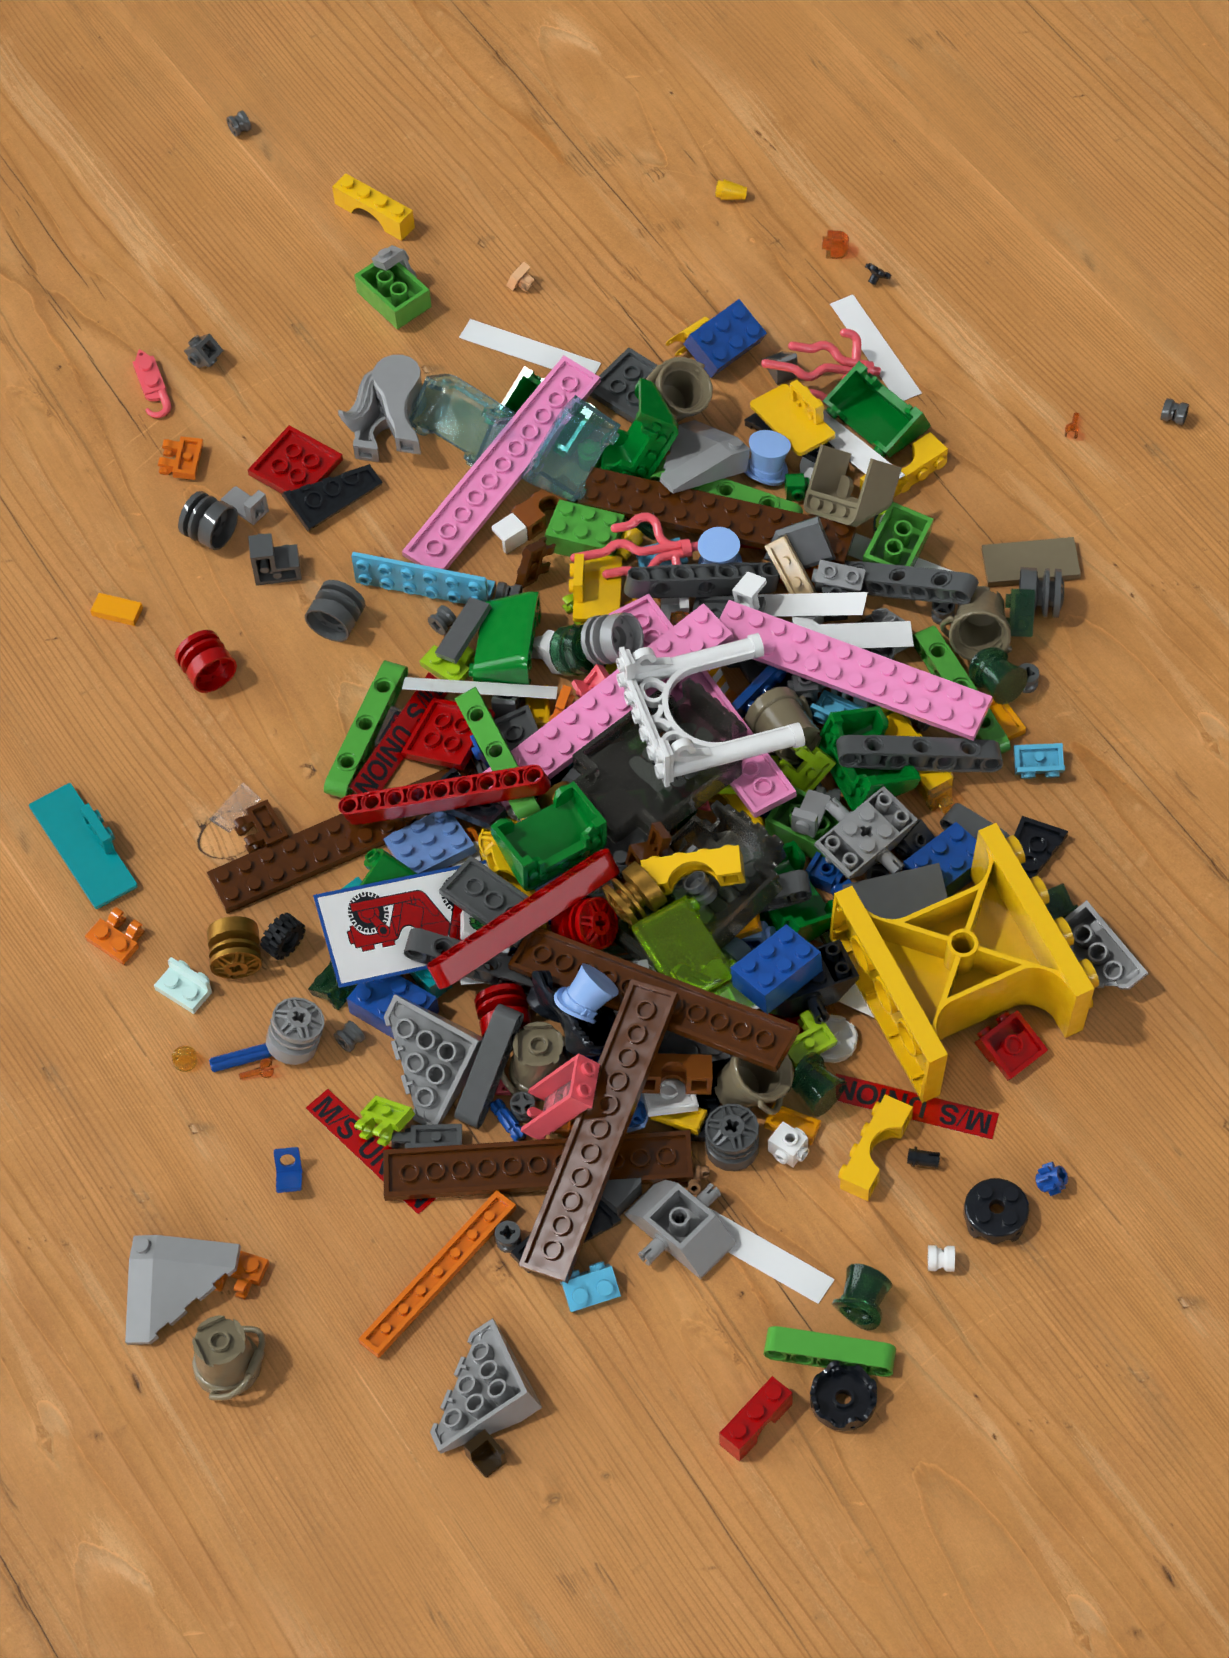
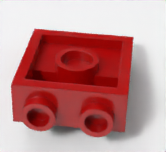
[974,1010,1048,1081]

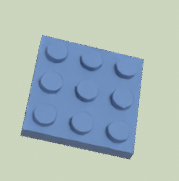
[384,811,477,874]

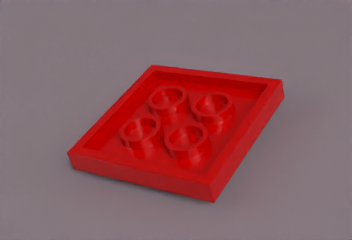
[248,425,343,494]
[401,698,495,771]

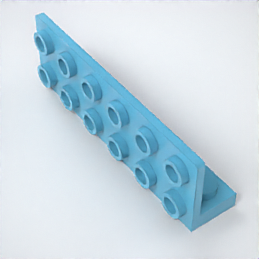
[351,552,496,604]

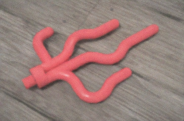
[761,328,881,405]
[570,512,698,579]

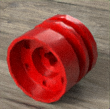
[175,630,237,693]
[551,897,618,950]
[474,983,532,1038]

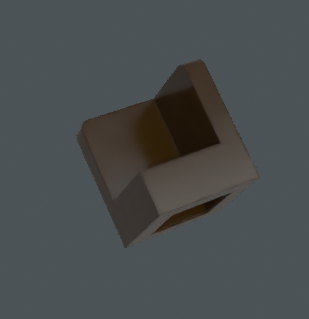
[464,1429,507,1478]

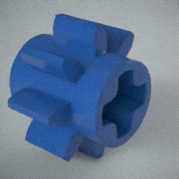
[1035,1162,1068,1196]

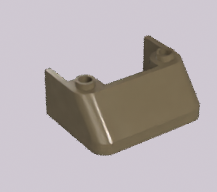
[804,445,902,527]

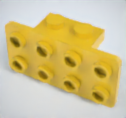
[750,379,835,456]
[569,554,622,622]

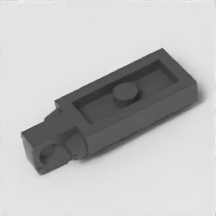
[391,1124,462,1149]

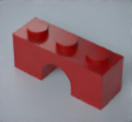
[719,1376,793,1462]

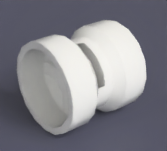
[928,1245,955,1272]

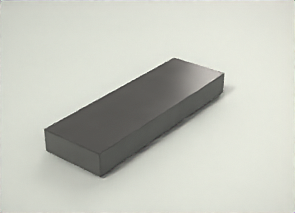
[435,597,492,664]

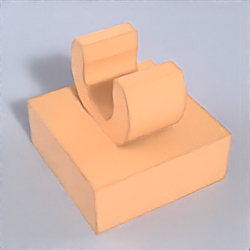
[506,262,534,292]

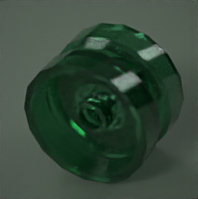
[549,623,607,677]

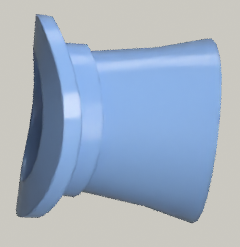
[744,430,791,486]
[698,527,742,564]
[554,963,619,1024]

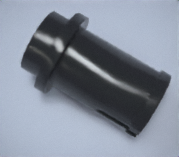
[907,1147,940,1169]

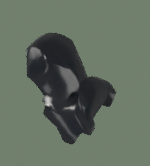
[527,970,616,1057]

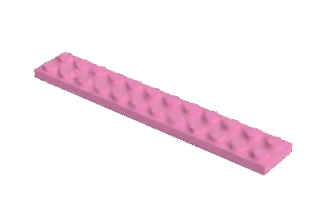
[402,356,601,570]
[608,594,797,818]
[719,600,993,741]
[483,603,734,811]

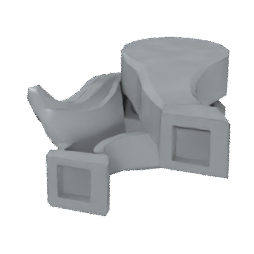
[338,355,424,462]

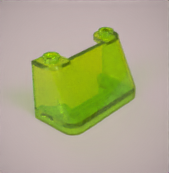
[631,895,737,995]

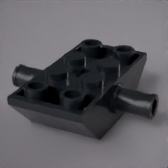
[770,939,859,1024]

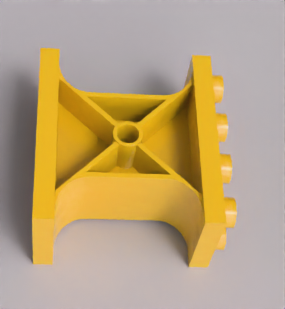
[829,823,1099,1103]

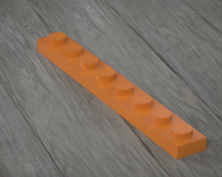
[358,1190,517,1358]

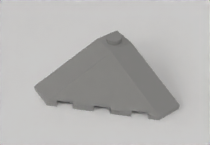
[660,420,751,493]
[1064,900,1149,990]
[384,994,483,1125]
[125,1235,241,1345]
[430,1318,542,1454]

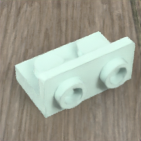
[154,957,212,1014]

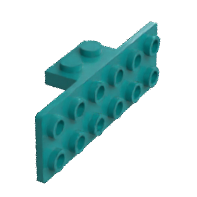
[29,783,138,909]

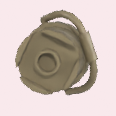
[646,357,713,423]
[940,586,1012,662]
[745,687,821,765]
[501,1021,571,1102]
[715,1054,794,1115]
[192,1315,265,1401]

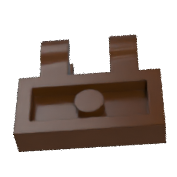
[515,537,556,588]
[234,800,289,853]

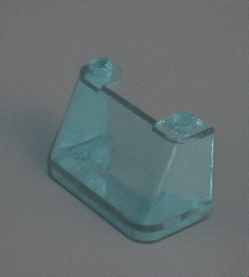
[409,374,515,467]
[521,395,621,502]

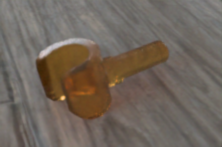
[1065,412,1079,439]
[239,1058,274,1080]

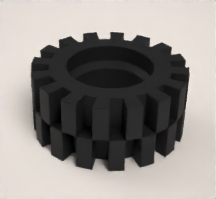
[260,913,306,960]

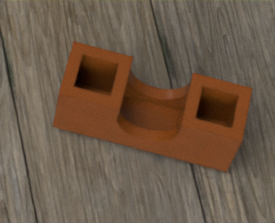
[511,474,581,541]
[642,1053,713,1095]

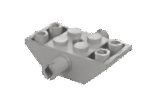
[814,786,918,879]
[624,1180,736,1280]

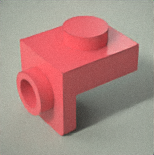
[571,664,609,698]

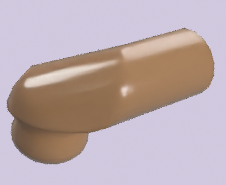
[688,1165,710,1195]

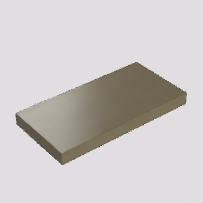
[981,537,1081,587]

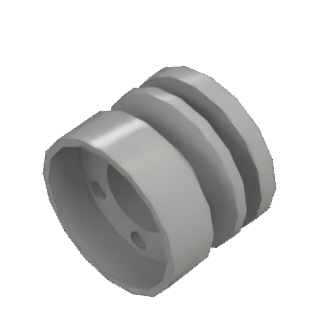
[581,612,644,665]
[266,997,324,1065]

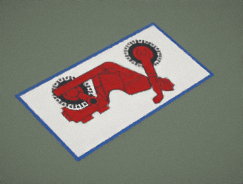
[313,860,516,988]

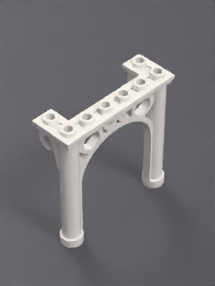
[616,633,805,787]

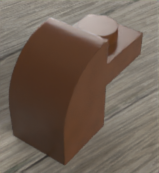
[625,821,674,867]

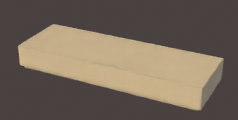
[764,535,817,594]

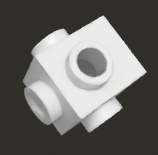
[768,1122,809,1167]

